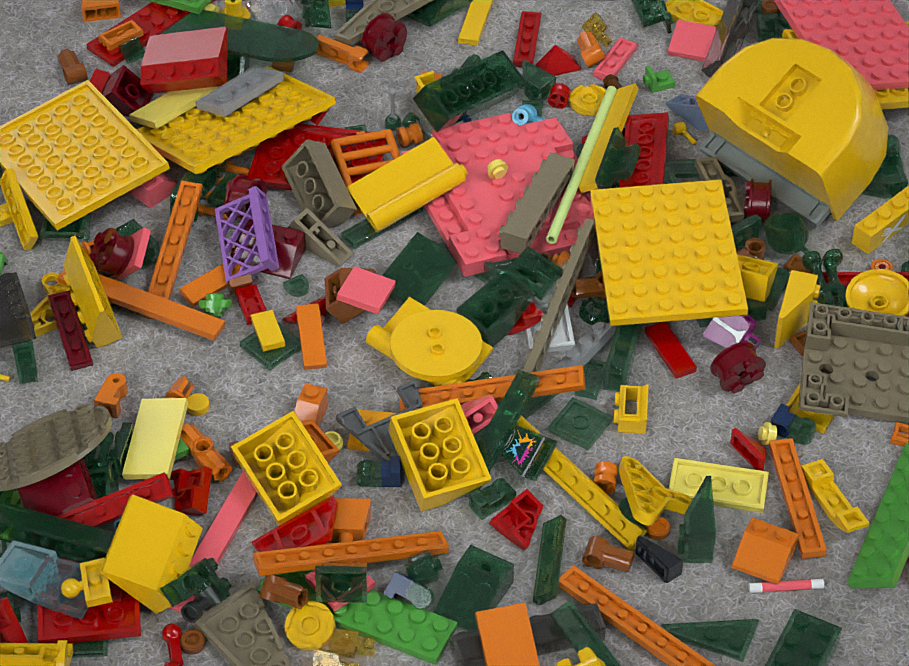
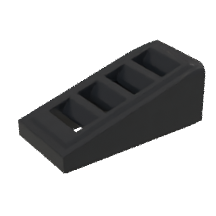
[635,535,683,583]

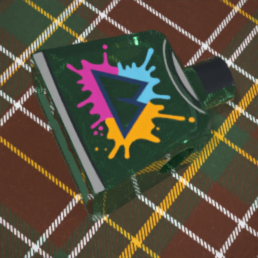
[499,425,558,481]

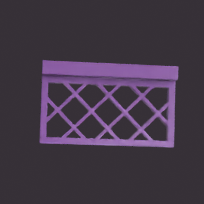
[215,186,279,283]

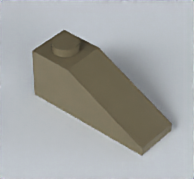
[288,208,354,267]

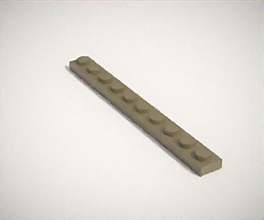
[513,218,596,410]

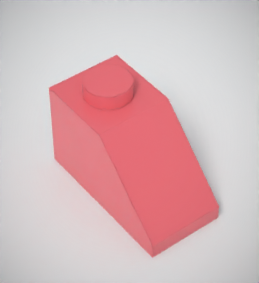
[461,395,503,434]

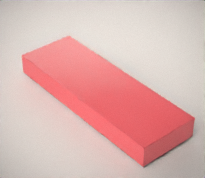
[593,38,638,80]

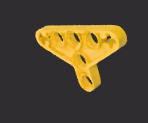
[20,272,113,338]
[618,456,694,526]

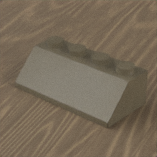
[281,139,357,228]

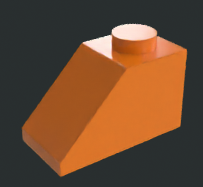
[295,383,328,426]

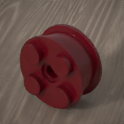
[361,13,407,62]
[224,174,267,220]
[744,178,772,227]
[89,227,134,280]
[710,341,766,394]

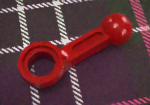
[162,623,184,666]

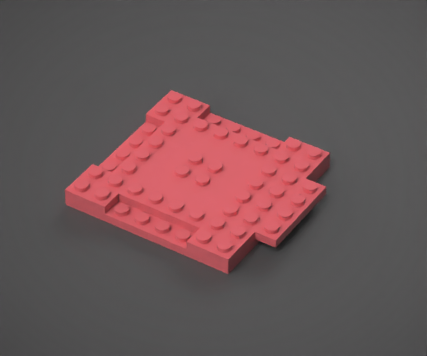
[401,113,598,277]

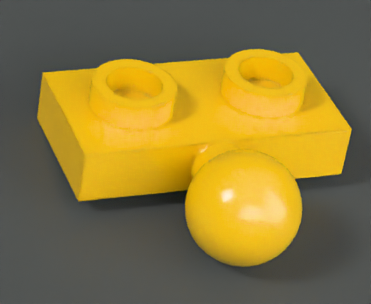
[61,558,113,608]

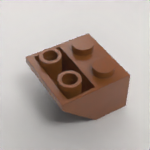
[324,268,376,324]

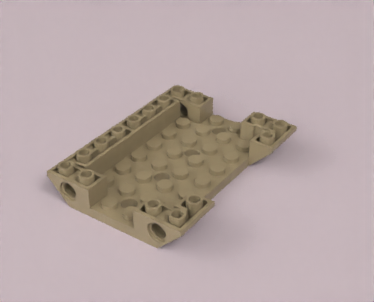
[798,302,909,424]

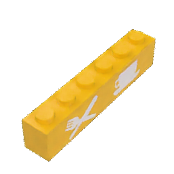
[851,186,909,254]

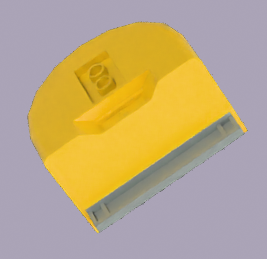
[695,38,889,228]

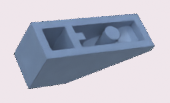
[666,94,710,133]

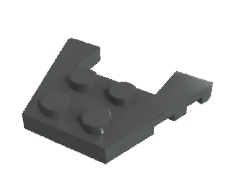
[336,379,423,463]

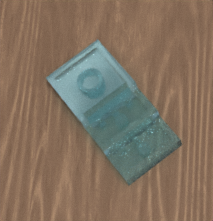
[0,541,89,619]

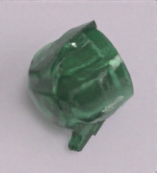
[764,213,810,255]

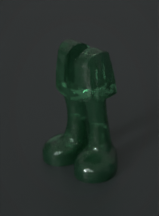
[802,249,847,307]

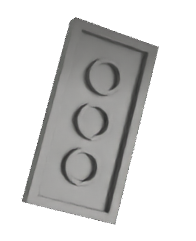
[196,65,284,117]

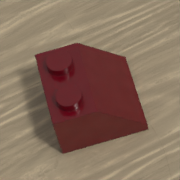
[101,65,153,117]

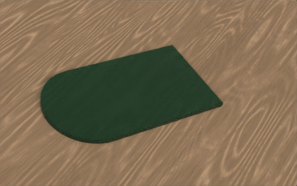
[161,10,319,62]

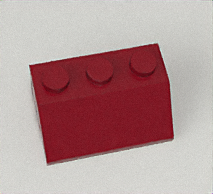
[230,219,306,279]

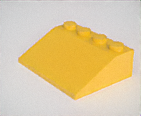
[63,236,123,348]
[388,398,492,512]
[231,411,342,526]
[100,495,203,614]

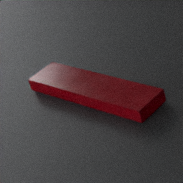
[48,290,93,371]

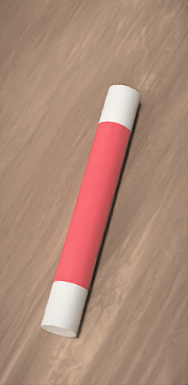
[748,579,824,593]

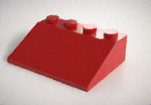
[140,27,228,94]

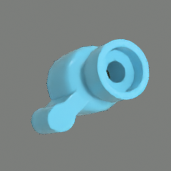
[512,104,546,125]

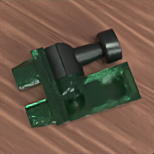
[160,558,232,623]

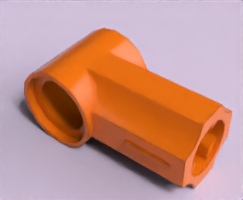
[577,31,606,68]

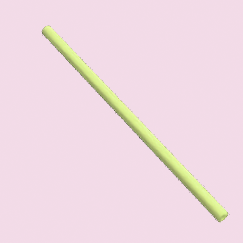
[546,86,617,244]

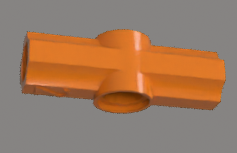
[180,423,232,482]

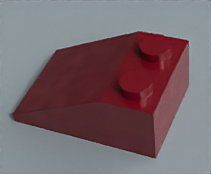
[17,458,98,527]

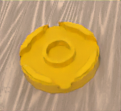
[569,84,606,116]
[284,600,336,651]

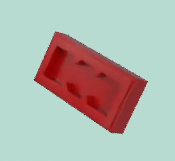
[235,284,267,325]

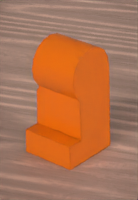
[94,373,128,418]

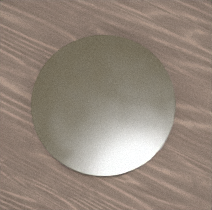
[0,404,113,491]

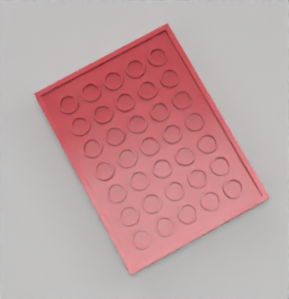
[774,0,909,90]

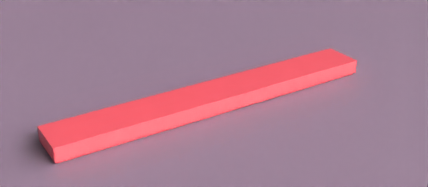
[169,471,258,612]

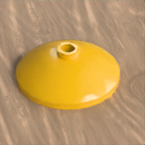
[846,269,909,316]

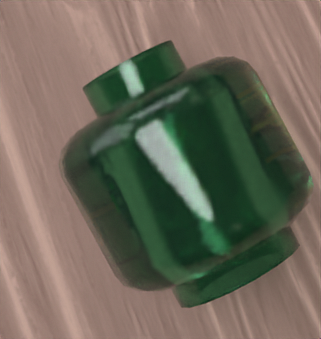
[405,551,443,586]

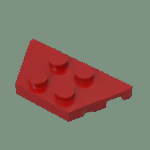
[251,495,338,552]

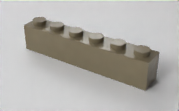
[498,152,575,256]

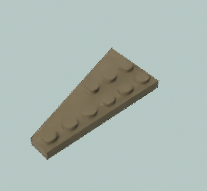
[334,0,433,46]
[194,581,291,666]

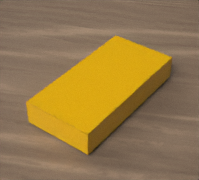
[251,310,285,352]

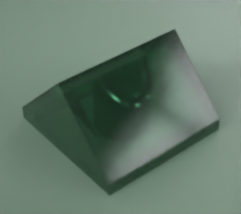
[40,212,91,242]

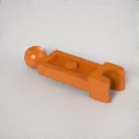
[301,33,369,73]

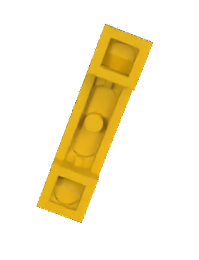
[801,459,869,533]

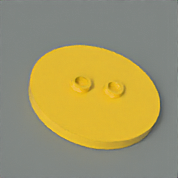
[390,310,482,382]

